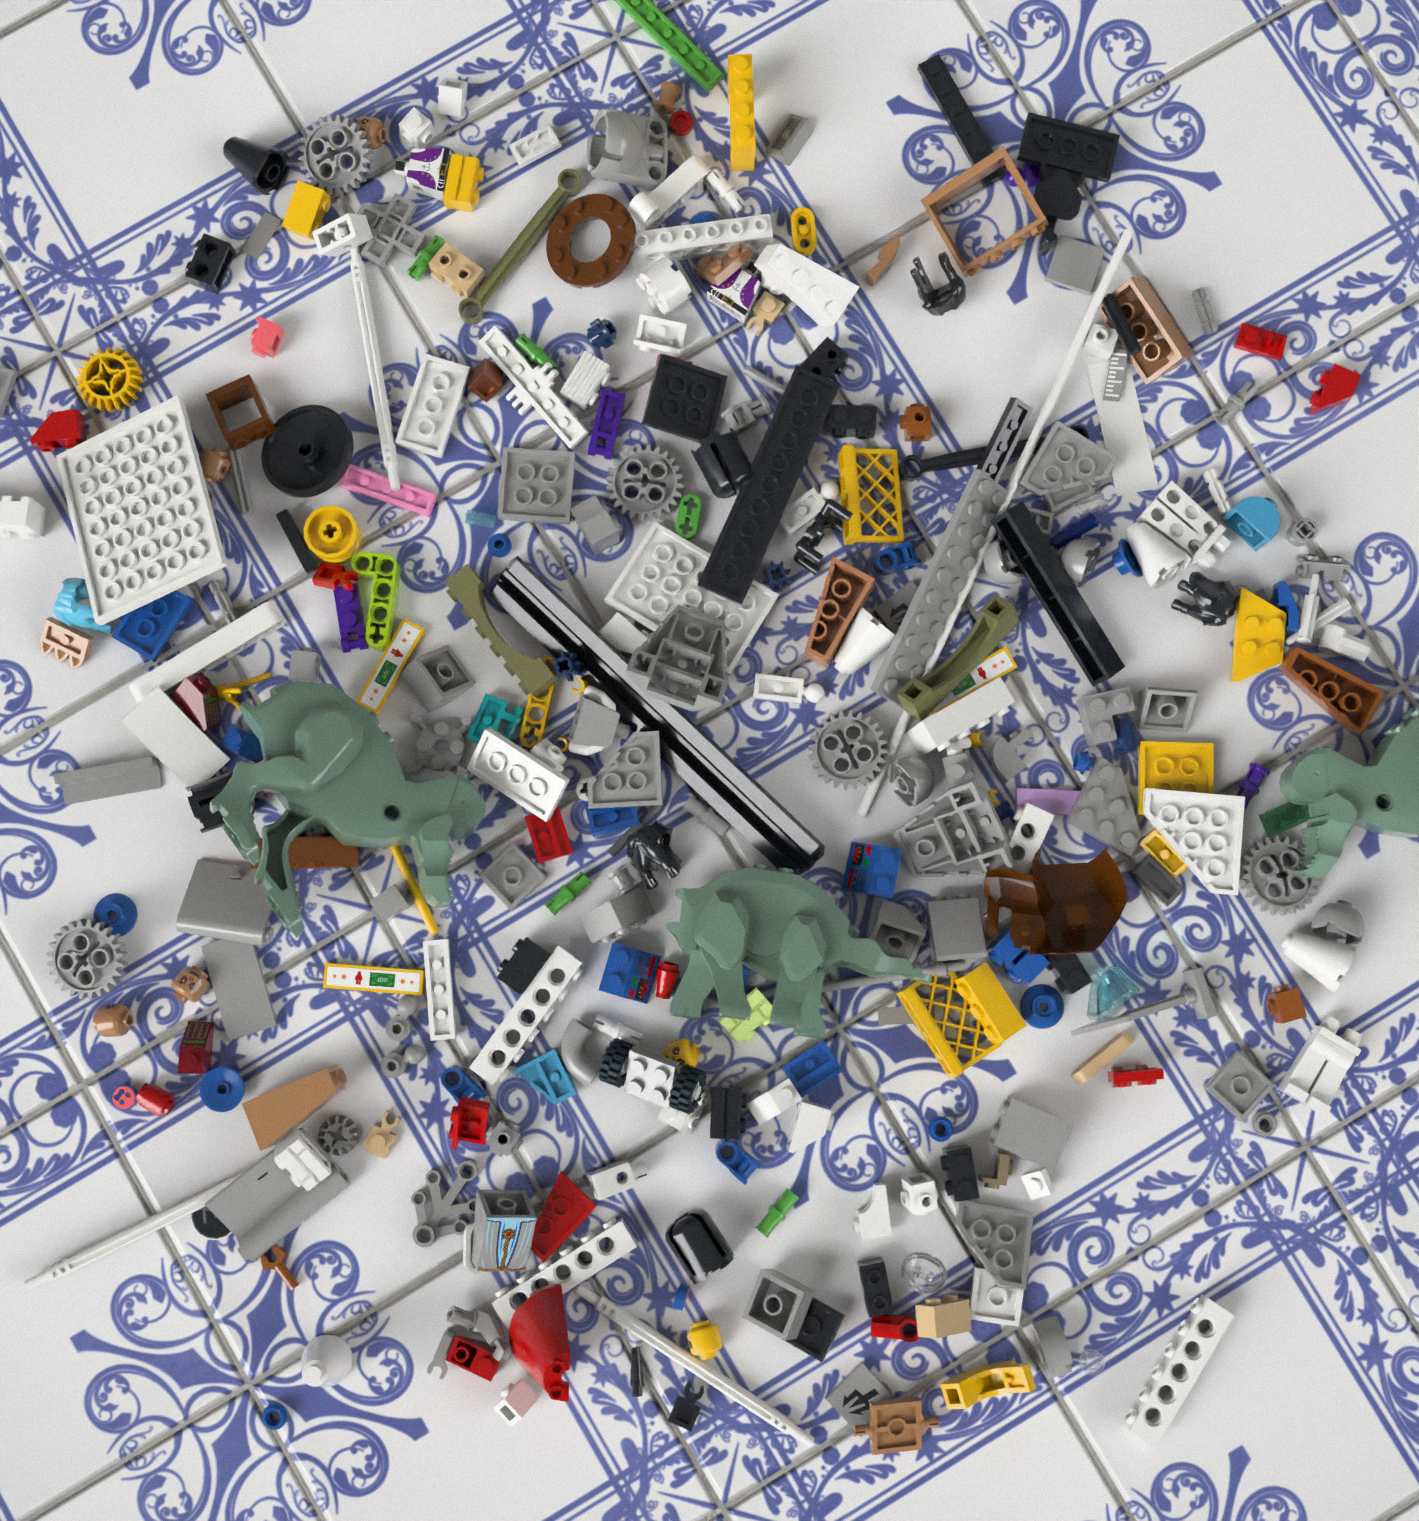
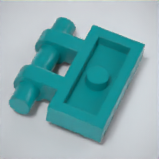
[467,693,525,743]

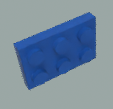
[111,590,193,662]

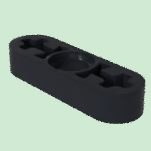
[276,509,319,575]

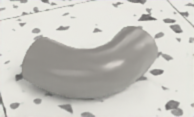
[561,1018,601,1087]

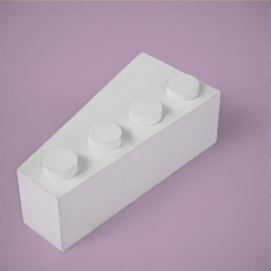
[754,244,859,326]
[0,496,47,539]
[906,677,1015,758]

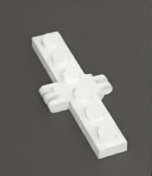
[479,325,590,449]

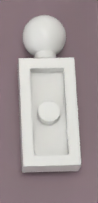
[779,481,840,536]
[753,673,824,704]

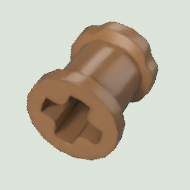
[654,82,681,114]

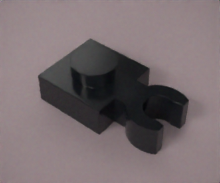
[668,1380,704,1431]

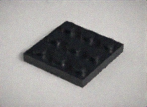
[642,354,728,443]

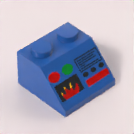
[841,842,902,900]
[599,942,661,1004]

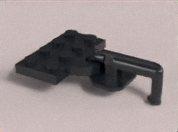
[1016,112,1120,256]

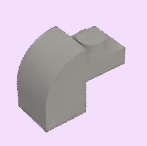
[989,728,1033,784]
[1032,1316,1073,1379]

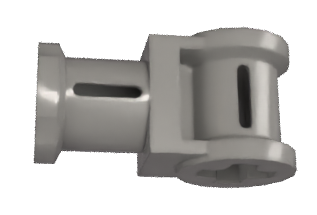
[720,395,772,436]
[607,861,659,896]

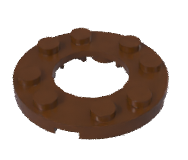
[546,194,637,289]

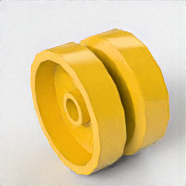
[304,505,363,565]

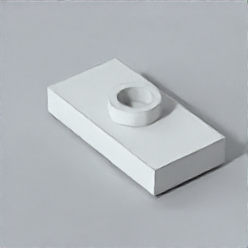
[509,124,562,168]

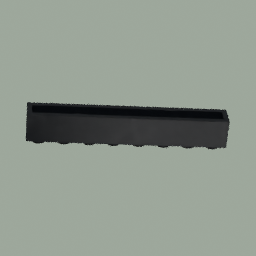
[991,501,1125,687]

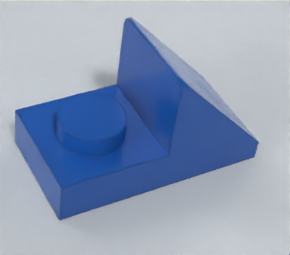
[219,724,263,763]

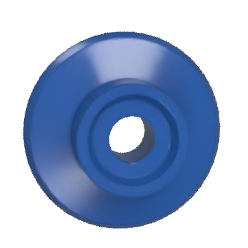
[1112,538,1143,577]
[93,893,138,937]
[1020,984,1064,1029]
[200,1067,245,1112]

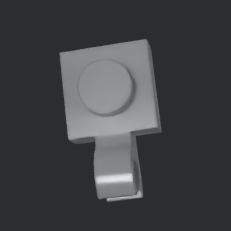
[427,1329,456,1379]

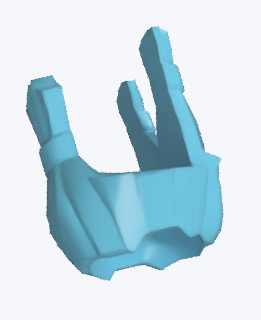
[53,577,113,635]

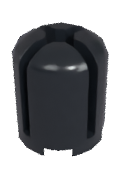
[691,428,754,498]
[185,772,256,833]
[665,1209,734,1285]

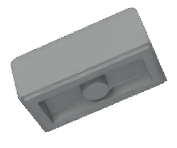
[765,113,814,166]

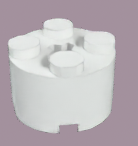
[636,257,691,315]

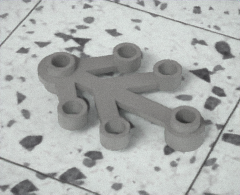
[411,1160,478,1247]

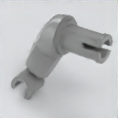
[446,1305,512,1361]

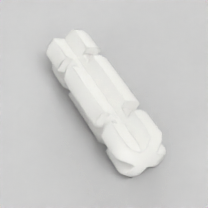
[1203,468,1233,515]

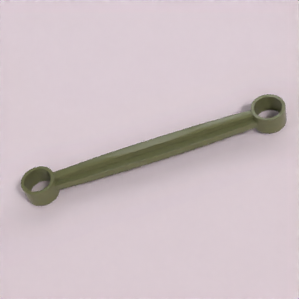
[458,169,582,325]

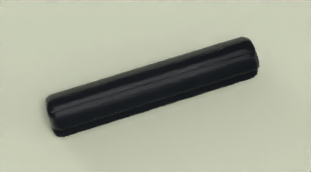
[1102,293,1141,356]

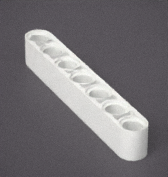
[129,600,287,703]

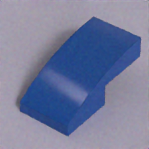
[1273,581,1299,634]

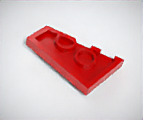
[531,1170,597,1262]

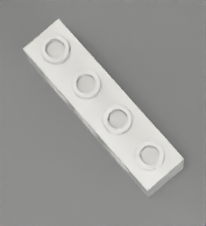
[982,803,1055,893]

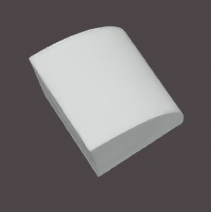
[438,78,468,117]

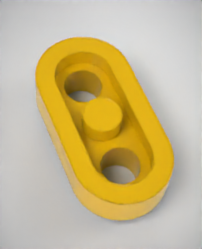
[790,207,817,256]

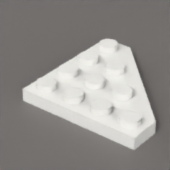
[1142,788,1245,895]

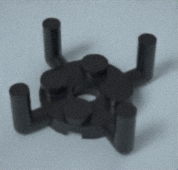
[793,499,853,575]

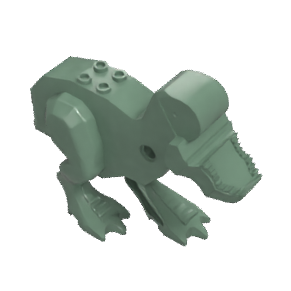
[210,681,485,938]
[1279,706,1419,879]

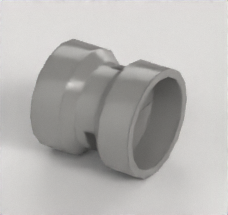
[1286,518,1318,547]

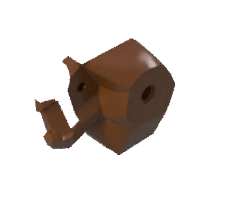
[983,846,1128,955]

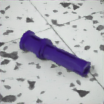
[1236,762,1270,812]

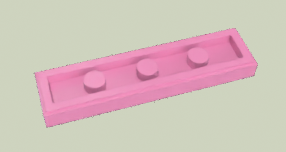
[338,464,438,518]

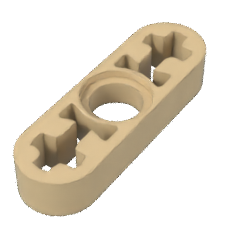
[1071,1030,1135,1085]

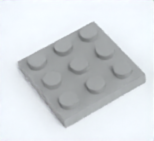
[497,447,576,525]

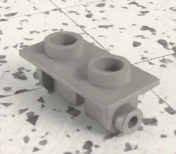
[1295,553,1351,581]

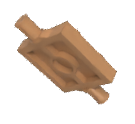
[853,1396,939,1455]

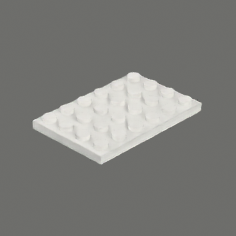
[604,522,779,676]

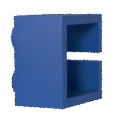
[986,927,1050,984]

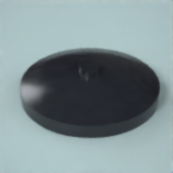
[261,405,354,498]

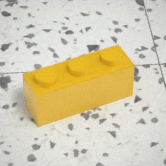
[954,962,1027,1044]

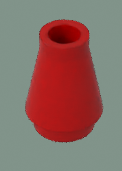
[656,961,681,999]

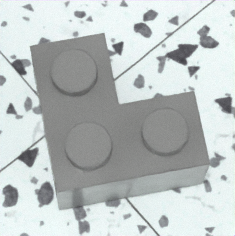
[570,495,622,555]
[1076,686,1135,748]
[579,887,655,944]

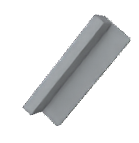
[54,756,162,805]

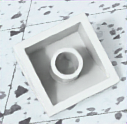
[786,1099,835,1153]

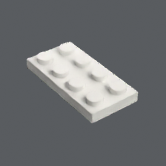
[395,353,471,459]
[466,727,570,821]

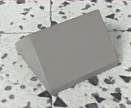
[1138,687,1197,732]

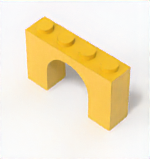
[727,54,756,171]

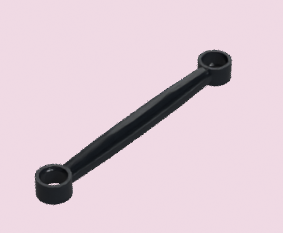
[899,425,1089,481]

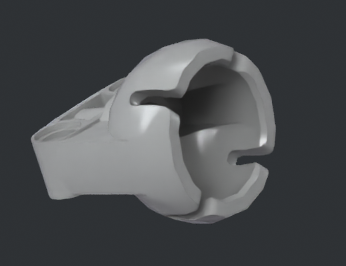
[586,108,668,191]

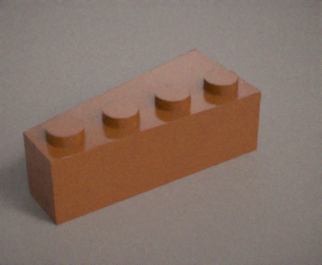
[1278,646,1385,736]
[251,833,361,869]

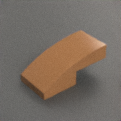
[866,235,901,287]

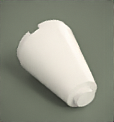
[1126,522,1191,589]
[833,607,895,675]
[1281,931,1357,992]
[301,1335,352,1387]

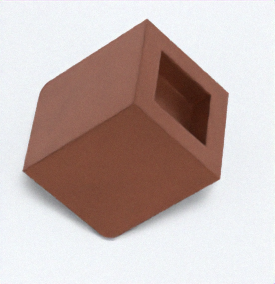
[468,358,504,403]

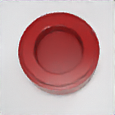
[670,110,693,136]

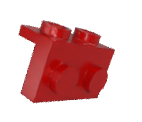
[448,1097,490,1150]

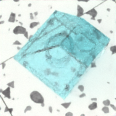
[1087,965,1140,1021]

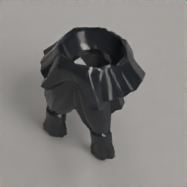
[910,252,966,316]
[1171,572,1240,626]
[626,820,682,890]

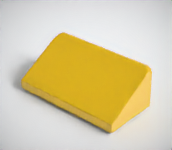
[1139,828,1188,878]

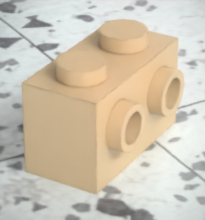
[428,242,486,298]
[915,1294,972,1338]

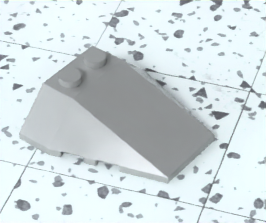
[625,605,728,711]
[893,780,1014,877]

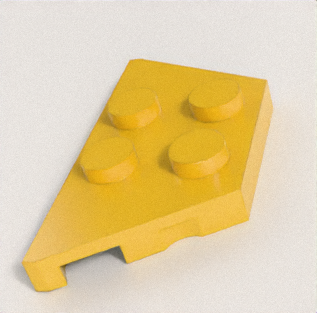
[1230,588,1287,682]

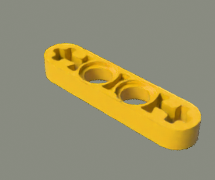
[520,656,558,749]

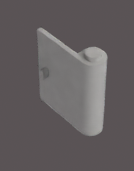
[176,860,274,947]

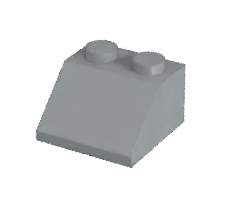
[401,645,476,713]

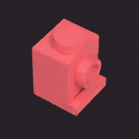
[251,316,285,358]

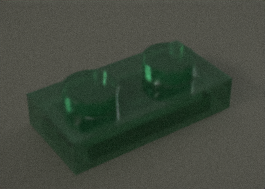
[1259,801,1310,837]

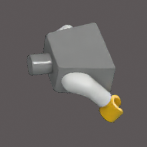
[557,679,630,756]
[942,731,1000,805]

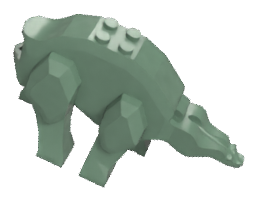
[666,864,932,1040]

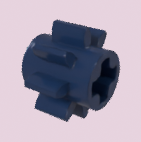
[587,318,617,349]
[762,561,791,591]
[551,651,583,682]

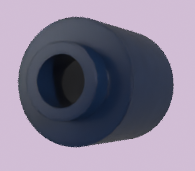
[1113,717,1140,754]

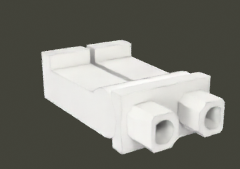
[1136,481,1232,570]
[1277,1016,1362,1116]

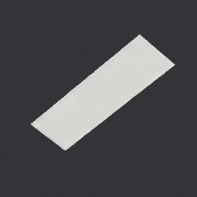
[1086,357,1159,496]

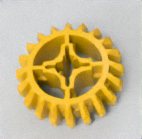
[76,347,144,413]

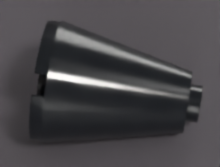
[223,137,290,195]

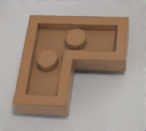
[693,243,754,286]

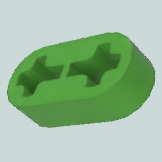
[676,494,701,541]

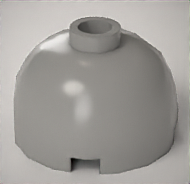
[983,537,1025,585]
[1057,538,1101,588]
[888,757,934,807]
[1311,900,1364,945]

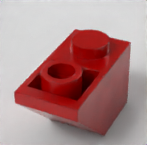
[1309,363,1361,414]
[30,409,86,452]
[445,1335,502,1382]

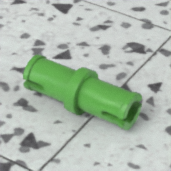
[407,235,446,281]
[514,333,559,374]
[544,871,591,916]
[755,1188,799,1238]

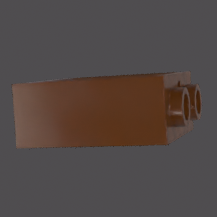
[205,374,277,451]

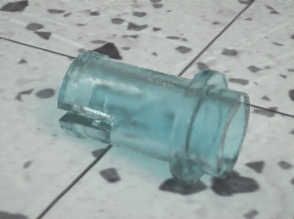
[465,508,497,530]

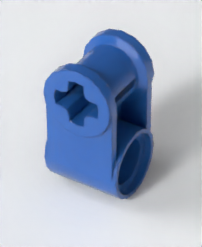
[873,540,922,576]
[440,1065,487,1103]
[715,1139,762,1185]

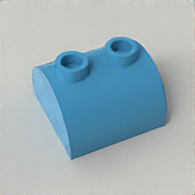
[1220,497,1280,551]

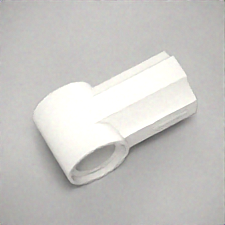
[1317,624,1371,663]

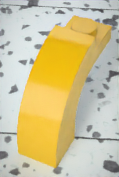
[940,1360,1036,1409]

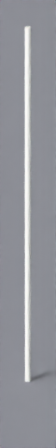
[856,229,1133,818]

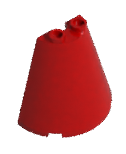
[509,1284,570,1402]

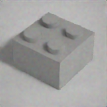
[742,1268,815,1341]

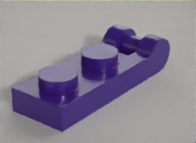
[588,389,626,460]
[333,583,368,653]

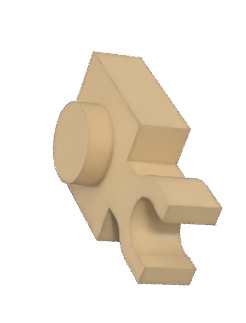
[746,291,785,337]
[362,1110,401,1159]

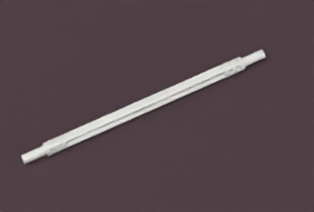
[350,246,400,491]
[24,1169,267,1290]
[575,1284,815,1447]

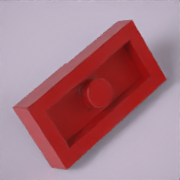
[1234,323,1288,361]

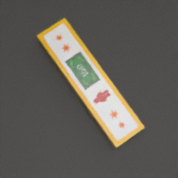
[356,618,425,715]
[931,646,1017,715]
[323,963,425,995]

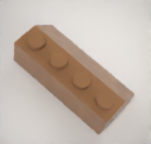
[1098,275,1195,385]

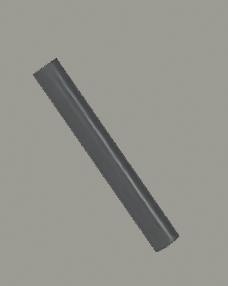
[607,804,665,858]

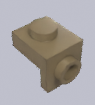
[978,1152,1013,1189]

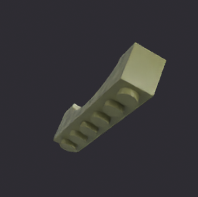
[445,564,558,698]
[897,594,1019,721]

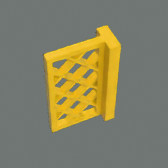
[838,445,904,545]
[896,961,1001,1078]

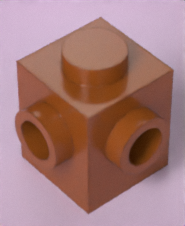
[900,403,931,442]
[1266,984,1307,1023]

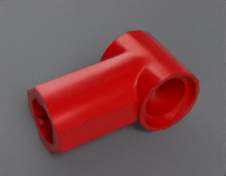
[870,1314,919,1343]

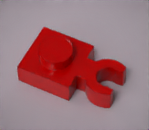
[312,561,359,591]

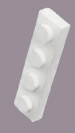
[423,939,456,1041]

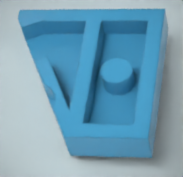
[513,1048,578,1105]

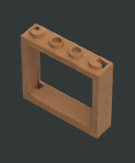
[920,146,1049,277]

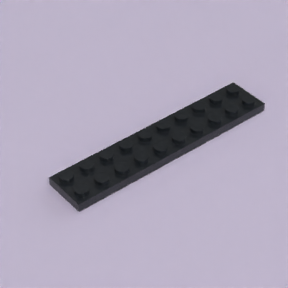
[697,365,840,606]

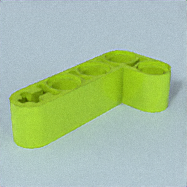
[351,552,401,652]

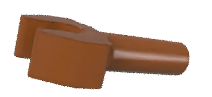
[261,1245,299,1291]

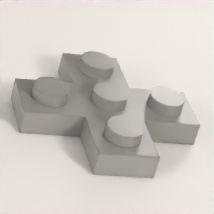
[357,193,426,267]

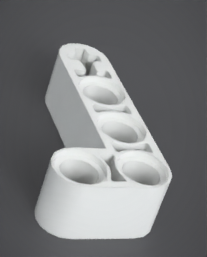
[629,155,712,231]

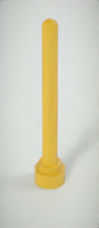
[389,845,439,935]

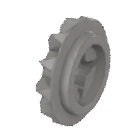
[318,1115,359,1156]

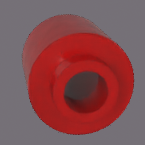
[135,1083,176,1117]

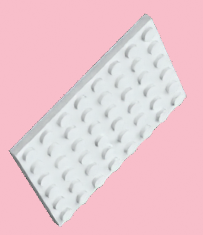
[56,395,227,626]

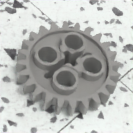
[298,114,374,196]
[606,444,684,523]
[808,710,888,790]
[1239,836,1321,916]
[46,918,128,999]

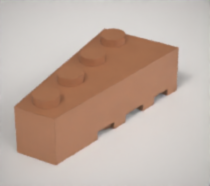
[805,556,876,669]

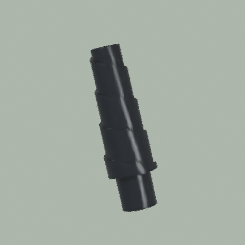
[630,1347,645,1397]

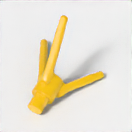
[214,672,272,711]

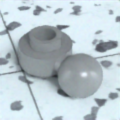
[386,996,417,1041]
[381,1044,425,1078]

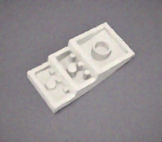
[121,686,230,787]

